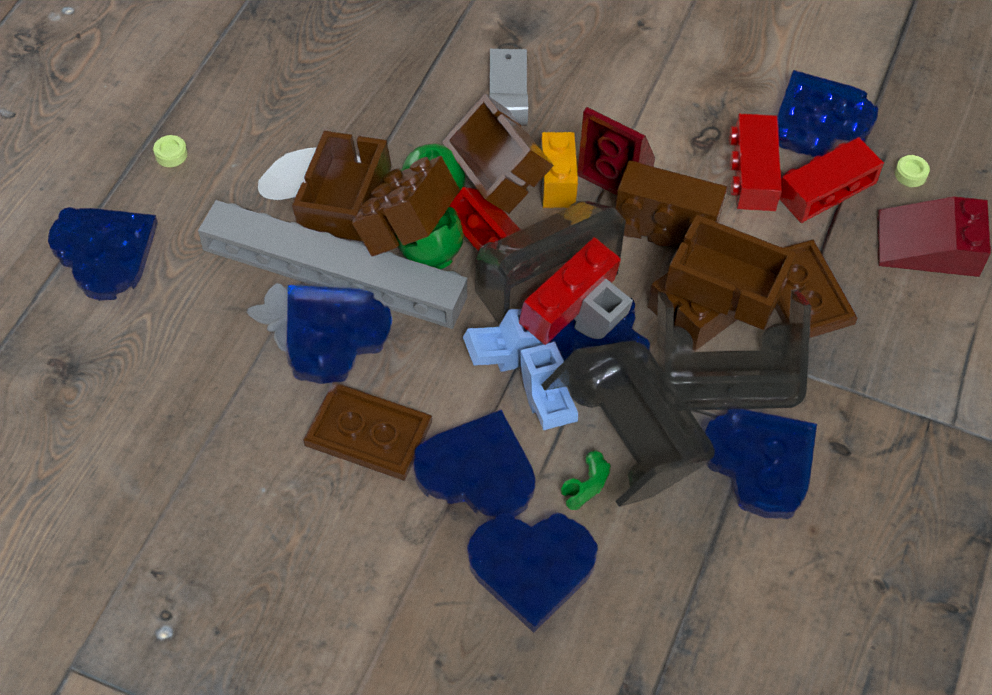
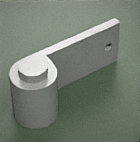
[489,49,528,125]

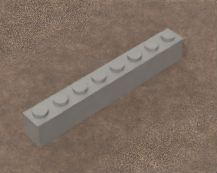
[198,200,467,329]

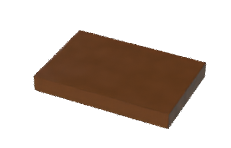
[775,239,858,343]
[303,382,432,481]

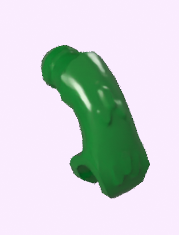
[561,450,611,510]

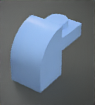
[463,309,543,372]
[520,342,578,430]

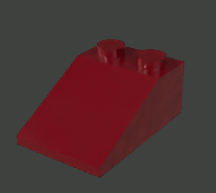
[577,107,655,196]
[878,196,991,277]

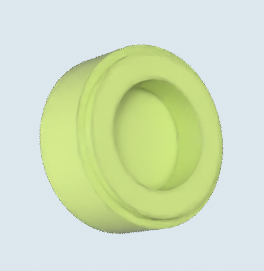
[153,135,188,167]
[895,155,930,187]

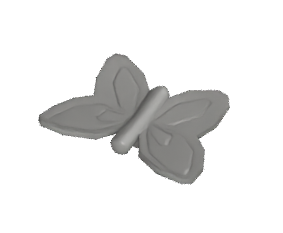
[247,283,323,352]

